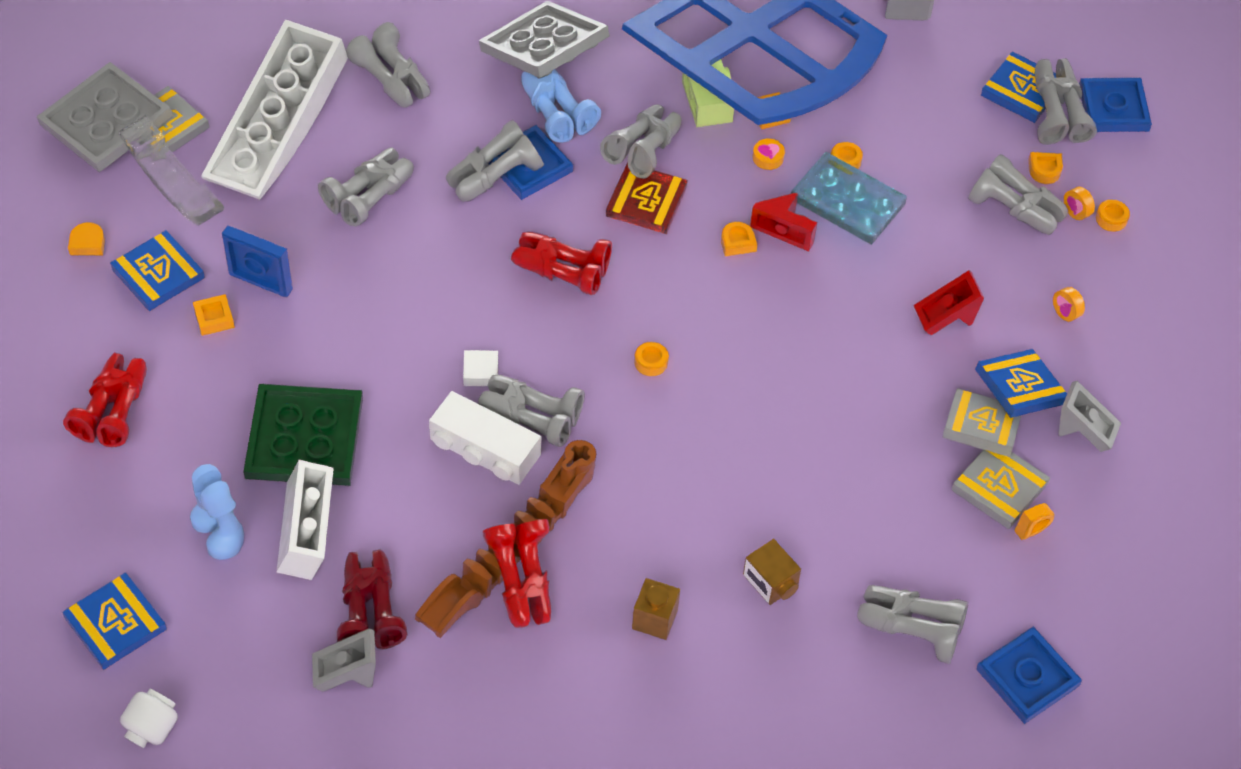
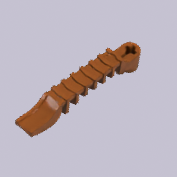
[415,440,597,638]

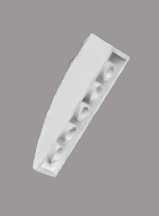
[201,19,348,200]

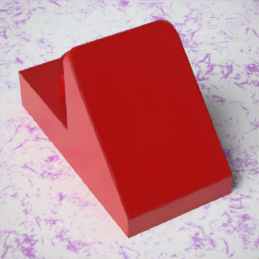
[750,193,818,252]
[913,270,984,335]

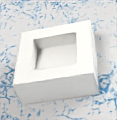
[463,350,498,386]

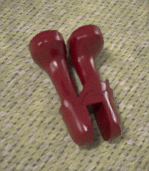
[337,549,408,649]

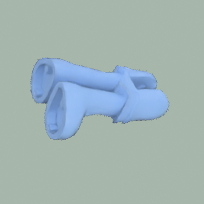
[521,69,601,143]
[190,464,245,560]

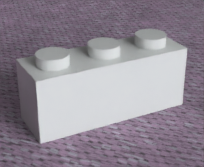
[429,391,541,485]
[277,460,333,580]

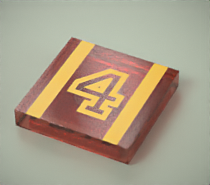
[606,163,688,234]

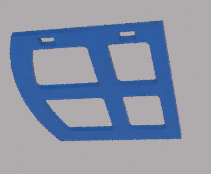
[622,0,888,125]

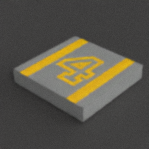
[139,86,209,161]
[942,388,1021,457]
[952,450,1050,529]

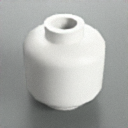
[120,688,178,748]

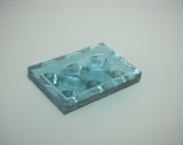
[791,152,907,245]

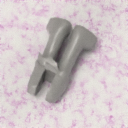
[346,22,430,108]
[1035,58,1097,145]
[600,104,681,179]
[446,120,544,202]
[318,147,414,226]
[968,154,1068,235]
[478,375,585,447]
[857,585,969,664]

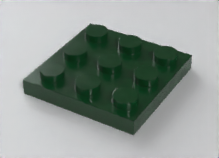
[243,384,363,486]

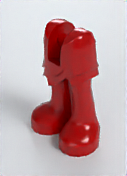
[511,232,612,295]
[63,352,147,447]
[482,519,551,628]

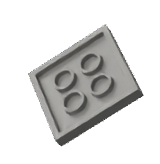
[479,1,610,78]
[37,62,173,173]

